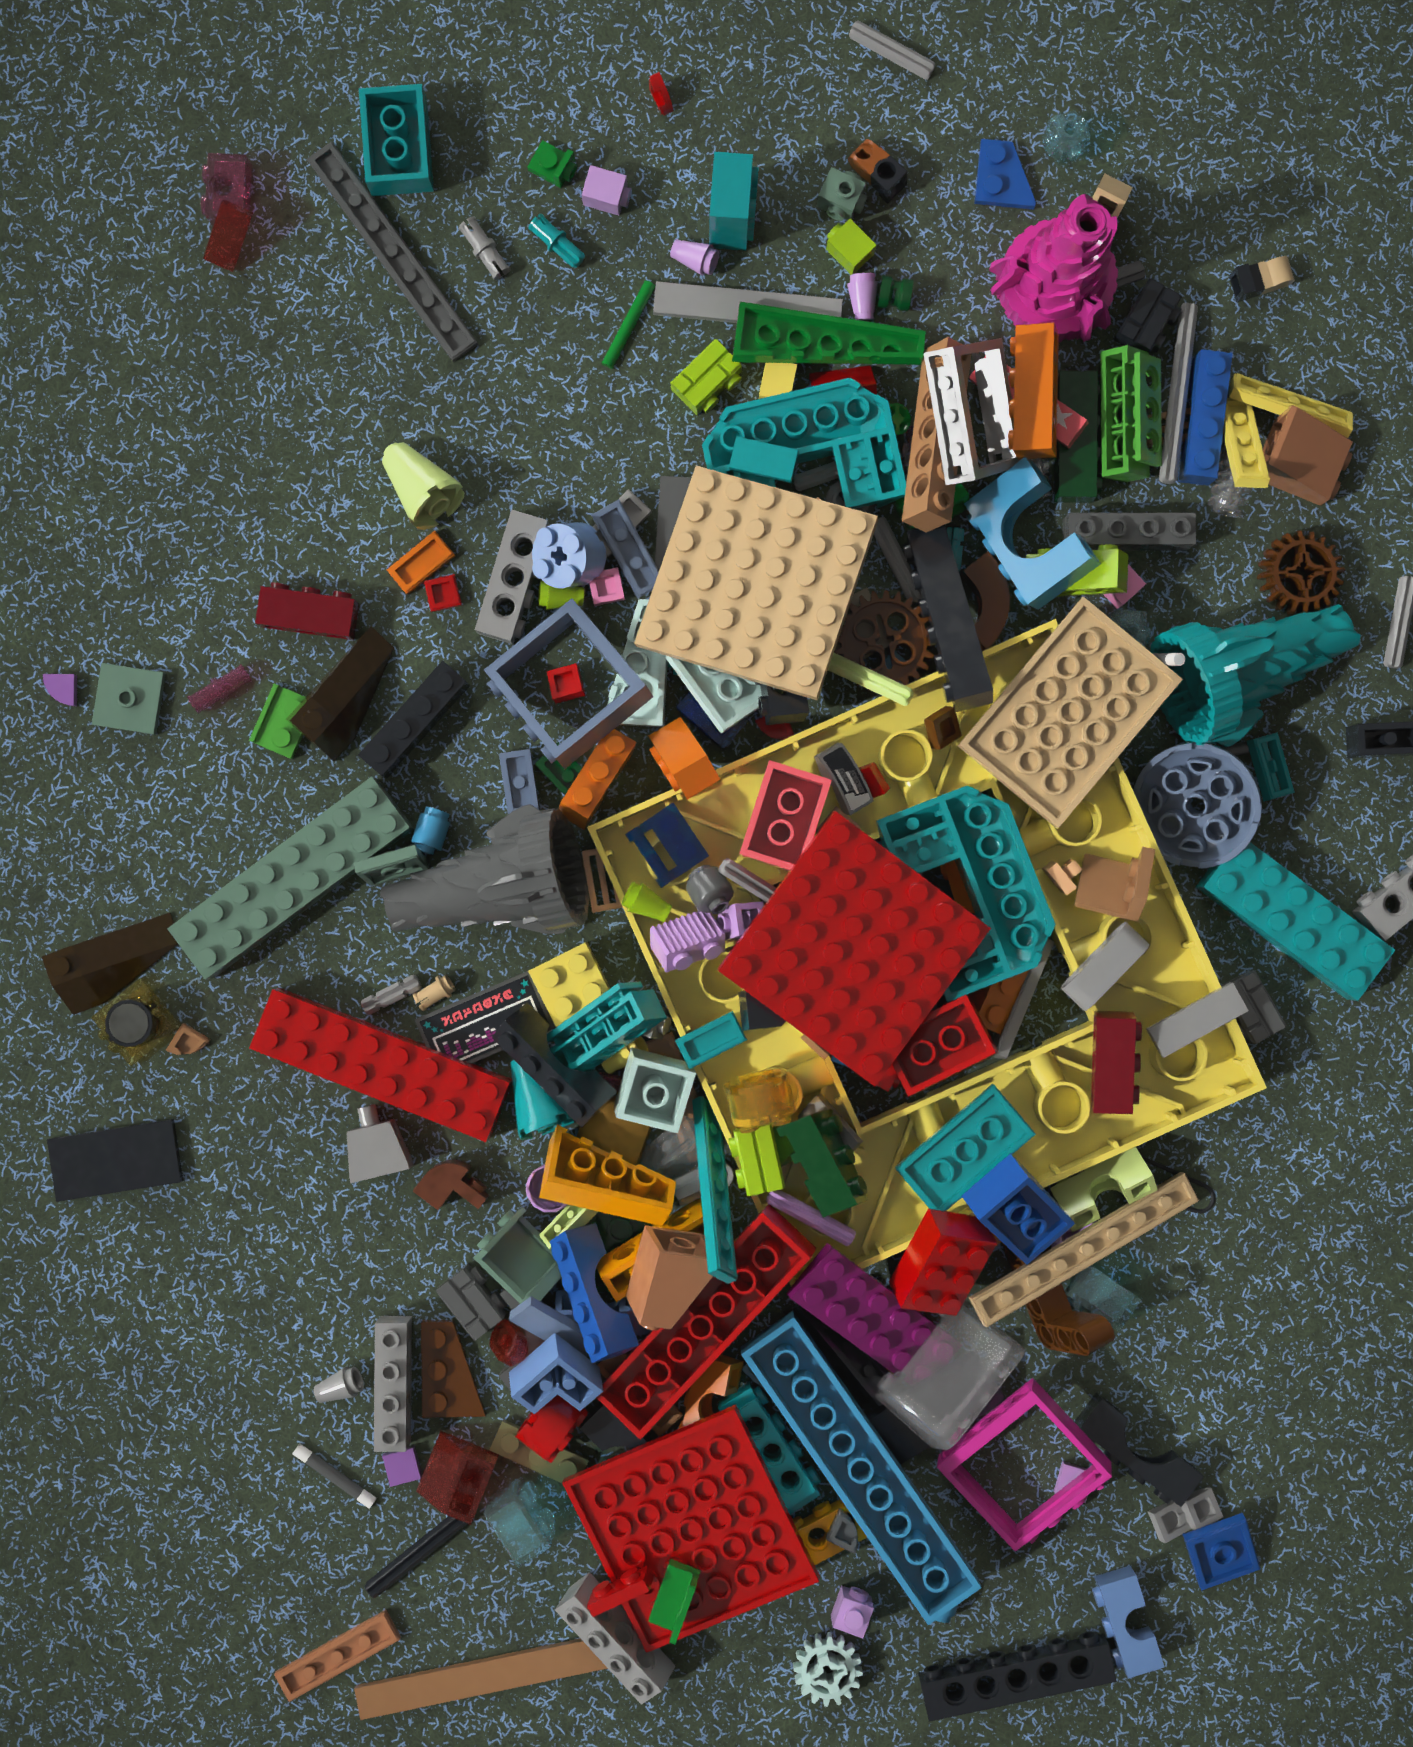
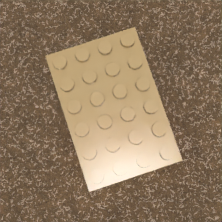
[958,596,1183,829]

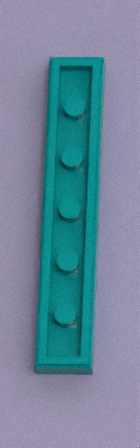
[692,1096,737,1284]

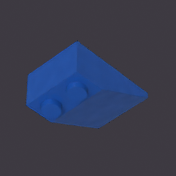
[962,1153,1076,1265]

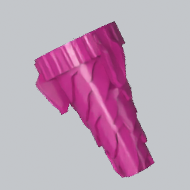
[989,194,1118,342]

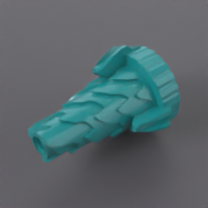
[1150,604,1361,747]

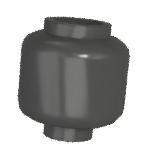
[686,865,734,914]

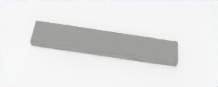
[653,281,843,323]

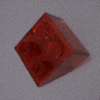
[416,1431,499,1525]

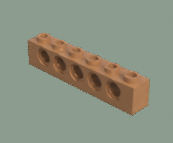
[902,337,971,532]

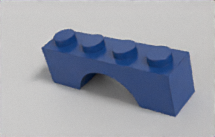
[1178,349,1233,486]
[550,1223,639,1364]

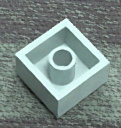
[614,1047,696,1133]

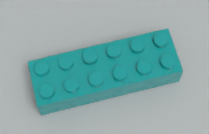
[1195,842,1395,1001]

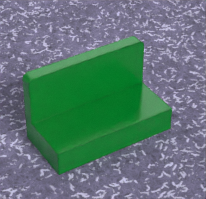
[648,1559,701,1645]

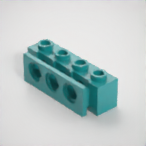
[547,982,667,1071]
[718,1381,821,1515]

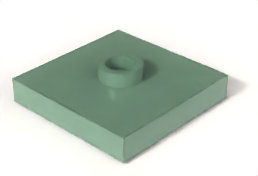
[91,663,166,735]
[353,845,430,886]

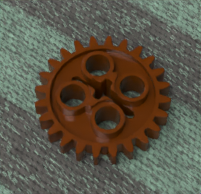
[834,590,935,692]

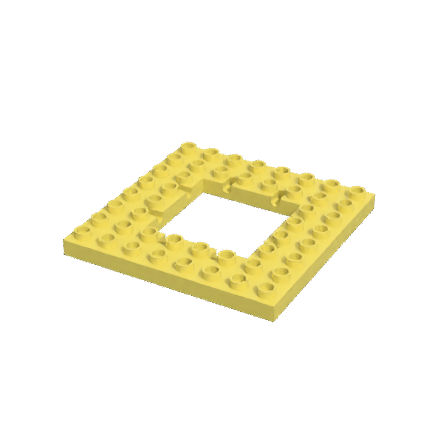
[587,619,1267,1287]

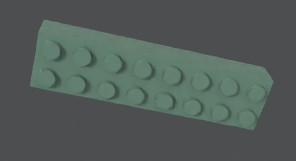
[167,776,415,980]

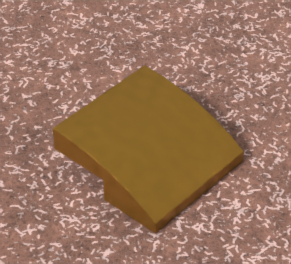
[577,1096,652,1166]

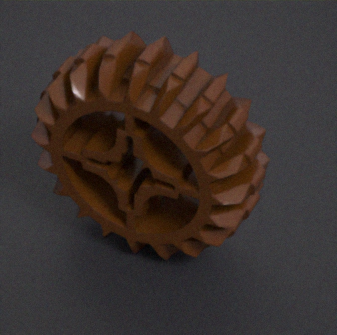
[1257,530,1345,616]

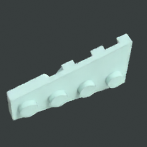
[607,599,668,727]

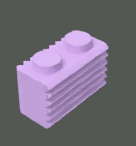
[650,911,725,973]

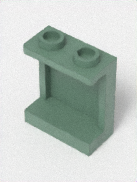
[473,1206,562,1304]

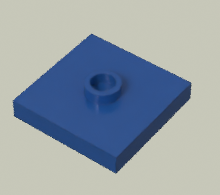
[1183,1513,1261,1591]

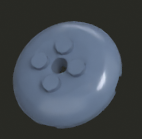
[1134,742,1262,868]

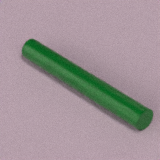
[601,280,656,369]

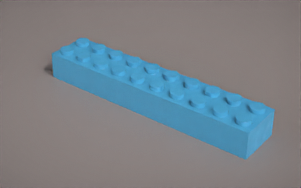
[741,1310,982,1625]

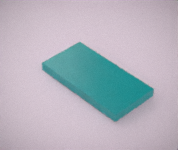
[895,1084,1036,1211]

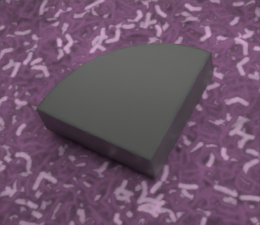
[825,1508,858,1554]

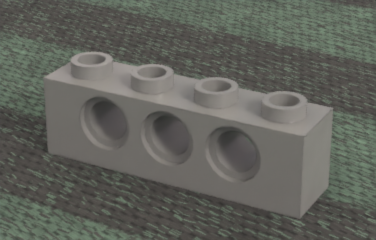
[475,509,550,645]
[1352,855,1413,941]
[374,1316,412,1452]
[555,1572,675,1705]

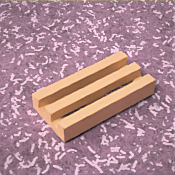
[582,848,623,913]

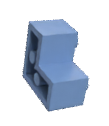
[509,1333,603,1414]

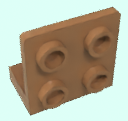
[1074,846,1155,922]

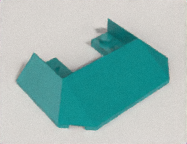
[702,378,906,509]
[876,786,1056,1002]

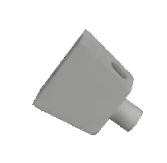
[347,1104,414,1183]

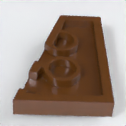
[421,1320,487,1418]

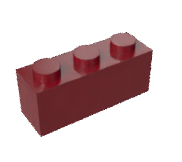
[255,582,359,640]
[1091,1011,1142,1114]

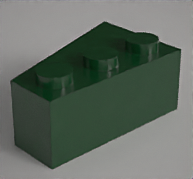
[776,1109,868,1218]

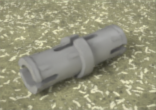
[459,216,511,281]

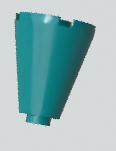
[510,1060,574,1140]

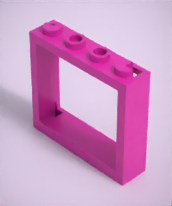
[937,1378,1112,1552]

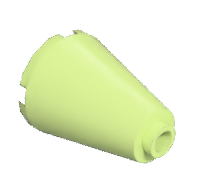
[382,442,465,530]

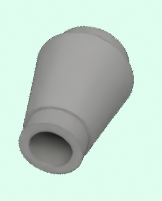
[314,1366,364,1403]

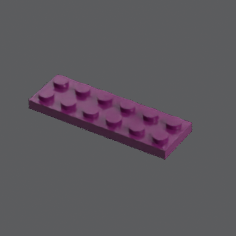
[786,1243,962,1386]

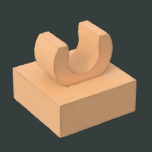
[1042,859,1083,895]

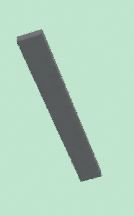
[306,141,478,362]

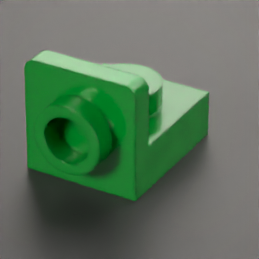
[527,140,577,188]

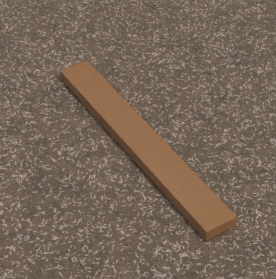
[354,1638,608,1720]

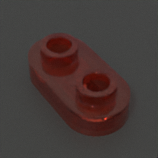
[489,1319,528,1367]

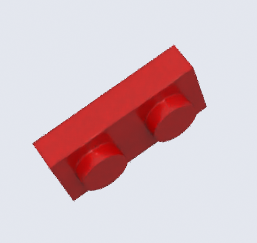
[587,1565,654,1617]

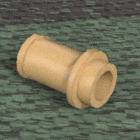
[413,975,455,1011]

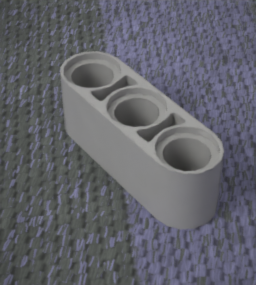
[1061,922,1150,1011]

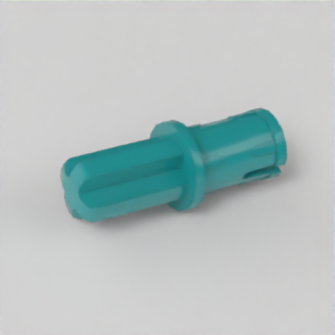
[528,214,585,268]

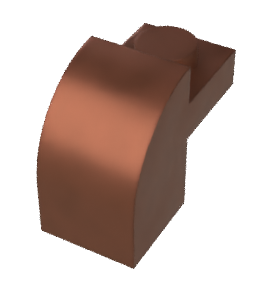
[413,1160,489,1210]

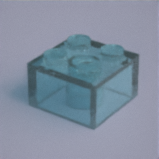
[483,1475,557,1568]

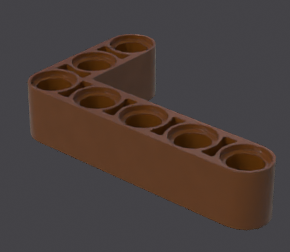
[1001,1242,1115,1356]

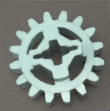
[793,1632,863,1707]

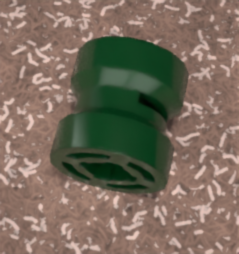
[877,275,914,312]

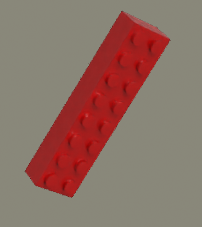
[249,988,512,1142]
[596,1204,816,1440]

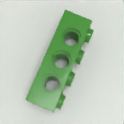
[1100,345,1162,482]

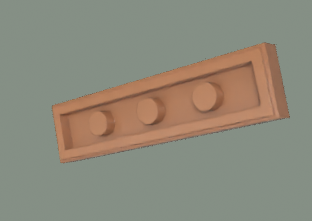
[274,1609,401,1702]

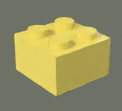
[528,942,610,1027]

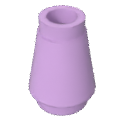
[670,239,719,276]
[847,273,878,321]

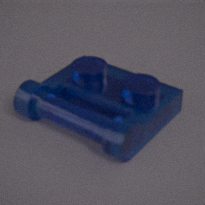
[625,803,709,888]

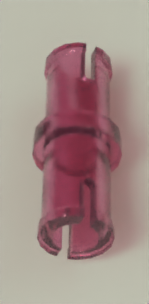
[187,664,252,714]

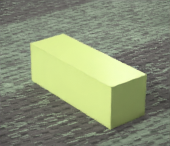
[539,1205,598,1250]

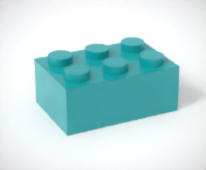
[359,84,434,196]
[709,152,759,251]

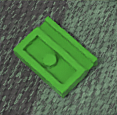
[249,683,305,759]

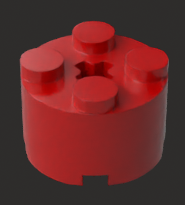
[515,1394,589,1463]

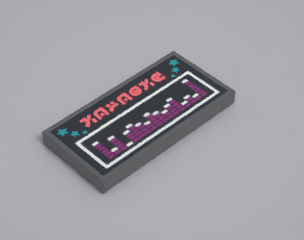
[415,971,555,1064]

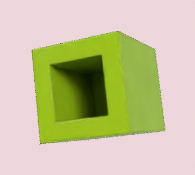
[826,218,877,275]

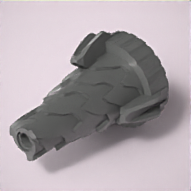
[380,804,589,934]

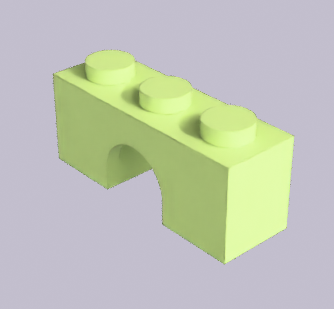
[1050,1147,1158,1232]

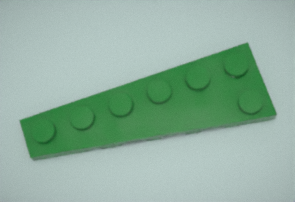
[732,301,926,365]

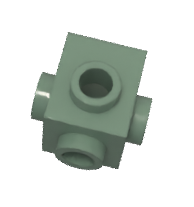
[817,167,868,221]

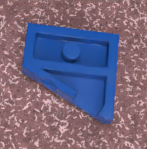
[974,139,1036,210]

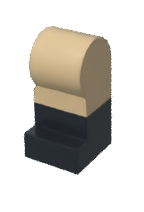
[1229,256,1295,303]

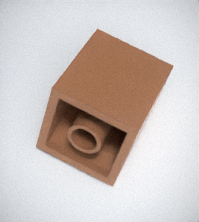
[1263,405,1353,506]
[626,1225,713,1330]

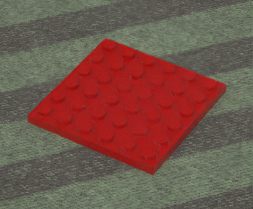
[717,811,991,1086]
[562,1404,820,1653]

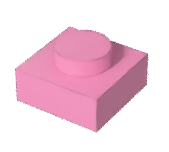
[589,567,625,606]

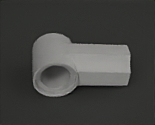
[672,1160,734,1207]

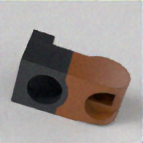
[848,139,908,204]

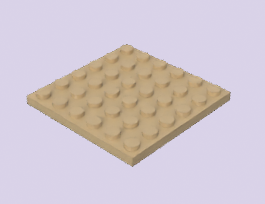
[634,466,878,701]

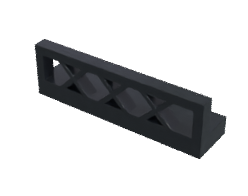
[783,1303,900,1409]

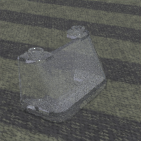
[875,1303,1025,1450]

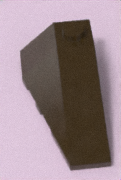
[286,626,394,762]
[42,912,178,1015]

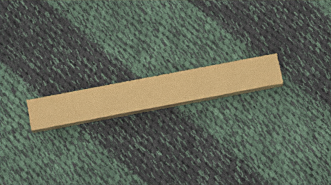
[969,1172,1199,1327]

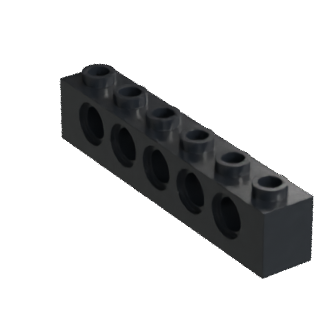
[918,1631,1117,1722]

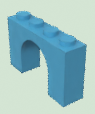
[964,457,1101,610]

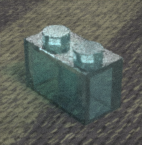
[1063,1265,1141,1332]

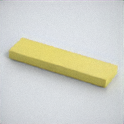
[1229,373,1353,438]
[1223,398,1270,488]

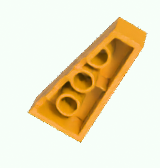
[539,1124,676,1226]

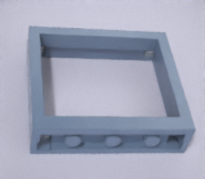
[484,598,653,769]

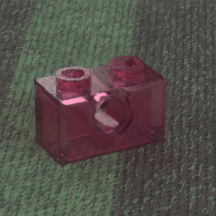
[201,153,252,227]

